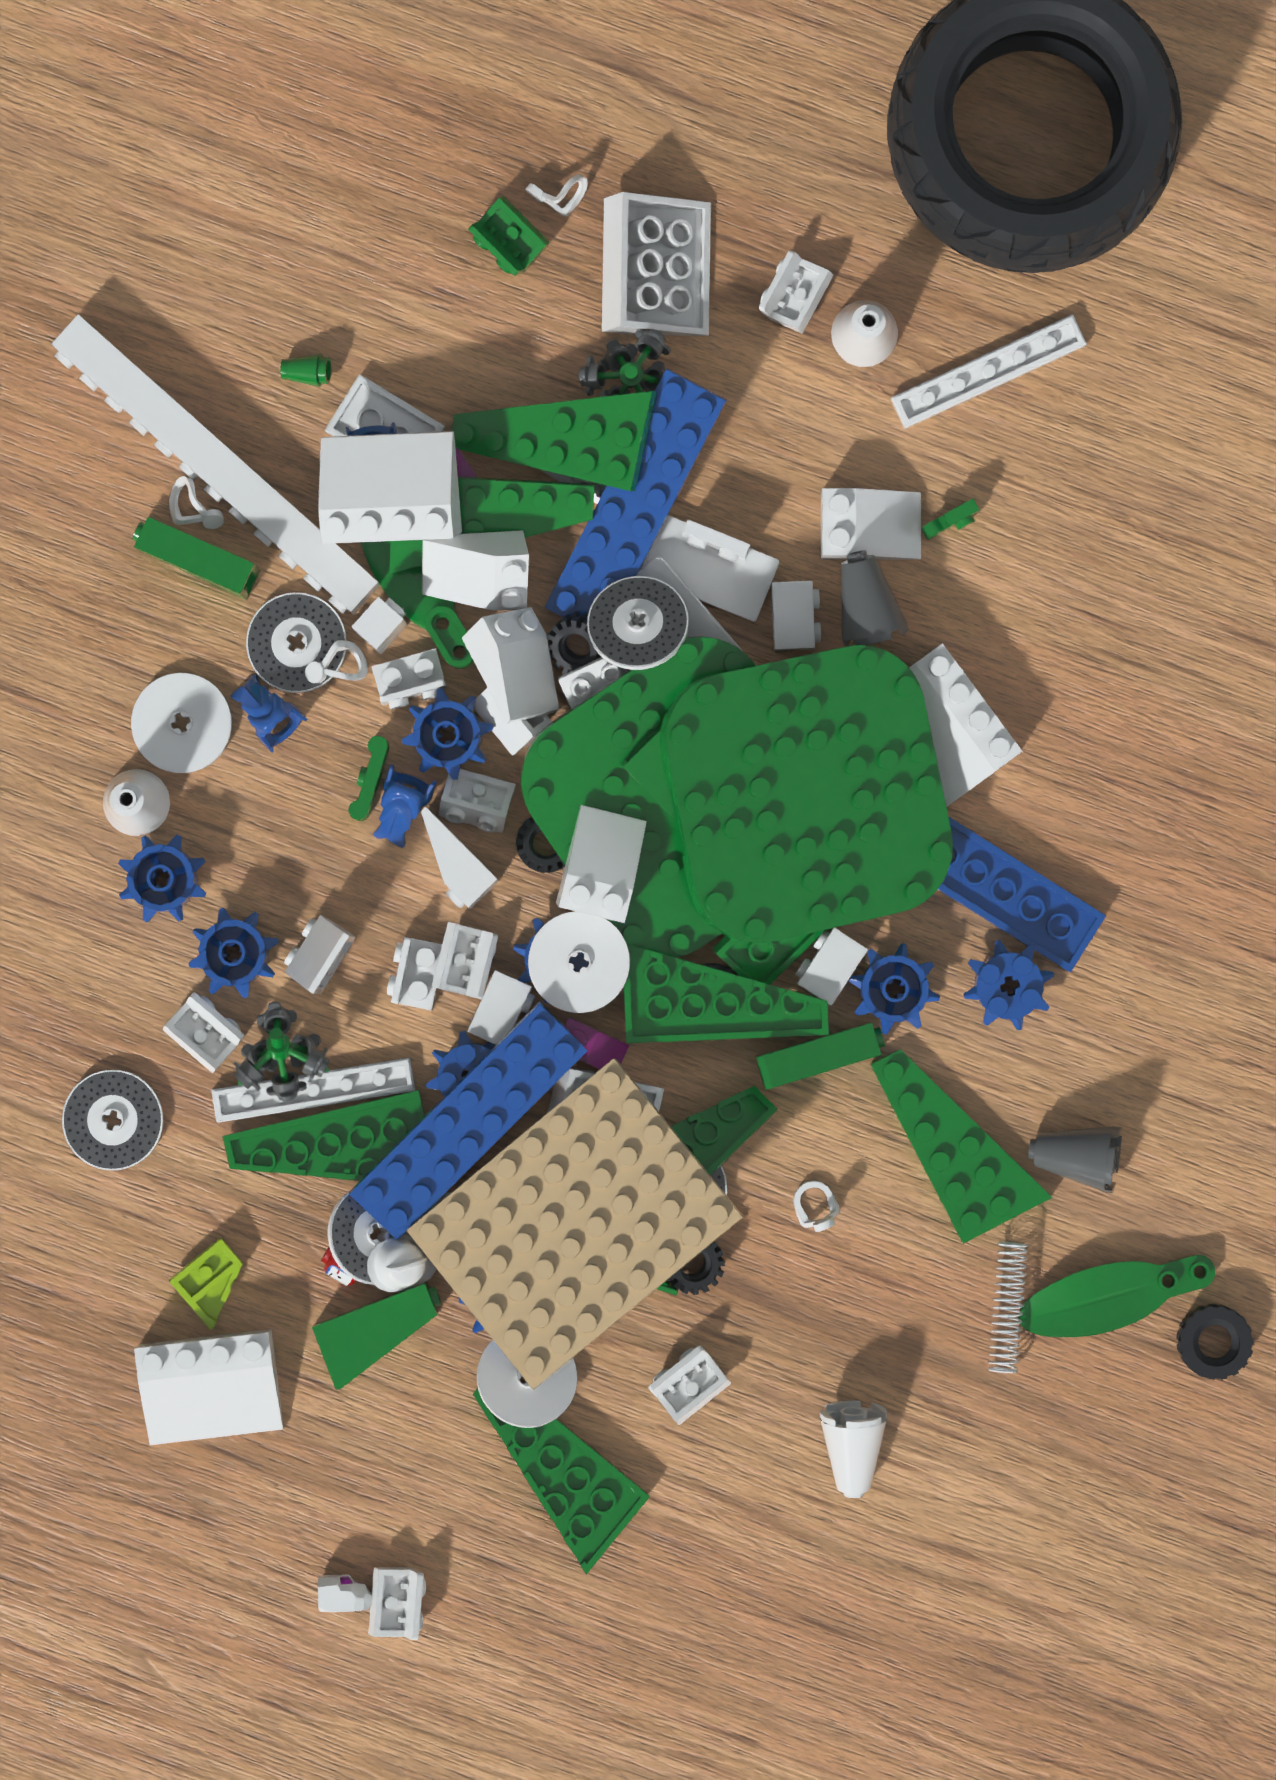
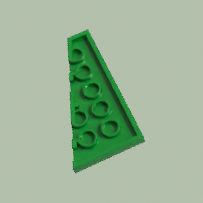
[451,391,657,492]
[389,476,595,574]
[624,944,829,1044]
[870,1049,1053,1244]
[670,1086,778,1176]
[222,1090,425,1181]
[473,1388,650,1575]

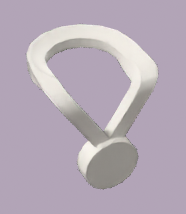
[525,174,588,216]
[169,476,224,529]
[305,640,368,683]
[793,1180,840,1232]

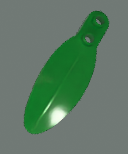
[361,541,474,669]
[1018,1255,1215,1337]

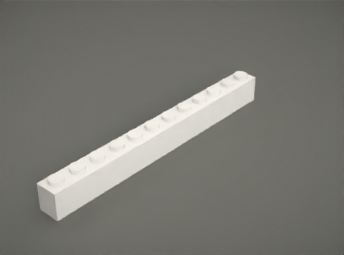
[52,315,380,615]

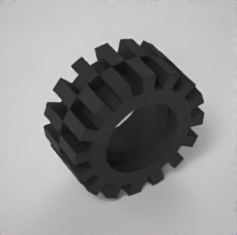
[547,612,601,675]
[516,817,565,873]
[668,1241,725,1295]

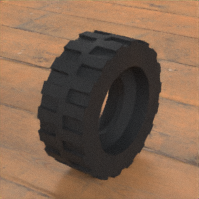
[1176,1304,1254,1380]

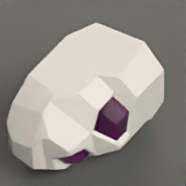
[318,1574,372,1612]

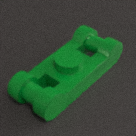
[348,736,390,821]

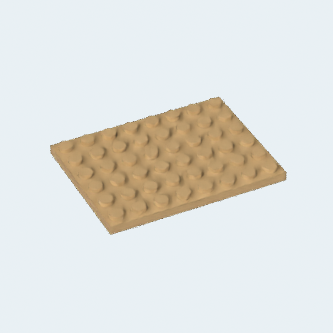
[406,1058,744,1390]

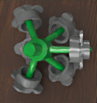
[579,329,671,397]
[233,1002,330,1101]

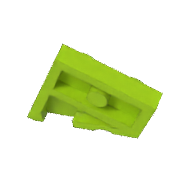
[169,1237,243,1330]

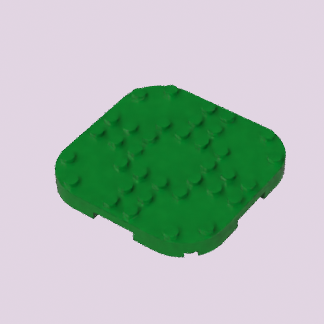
[520,636,756,958]
[660,645,953,943]

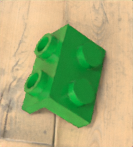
[468,196,550,276]

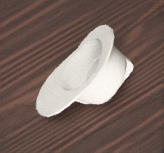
[367,1232,437,1292]

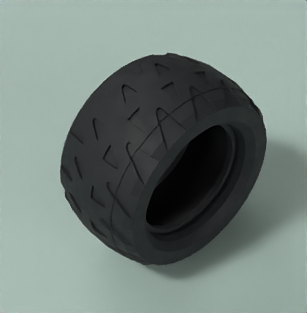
[887,0,1182,273]

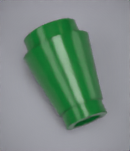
[280,354,332,387]

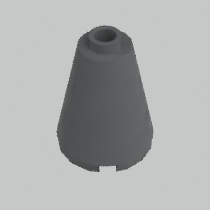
[841,550,909,646]
[1028,1126,1122,1193]

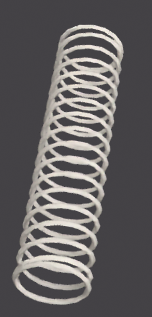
[988,1242,1028,1373]

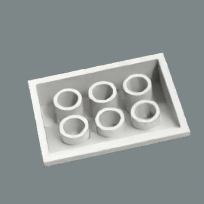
[602,192,711,336]
[318,431,462,544]
[909,643,1022,807]
[134,1329,284,1445]

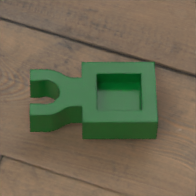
[921,498,980,540]

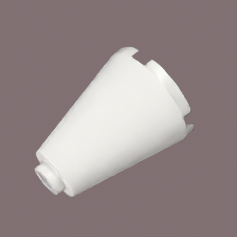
[831,300,898,367]
[103,769,170,836]
[820,1400,887,1498]

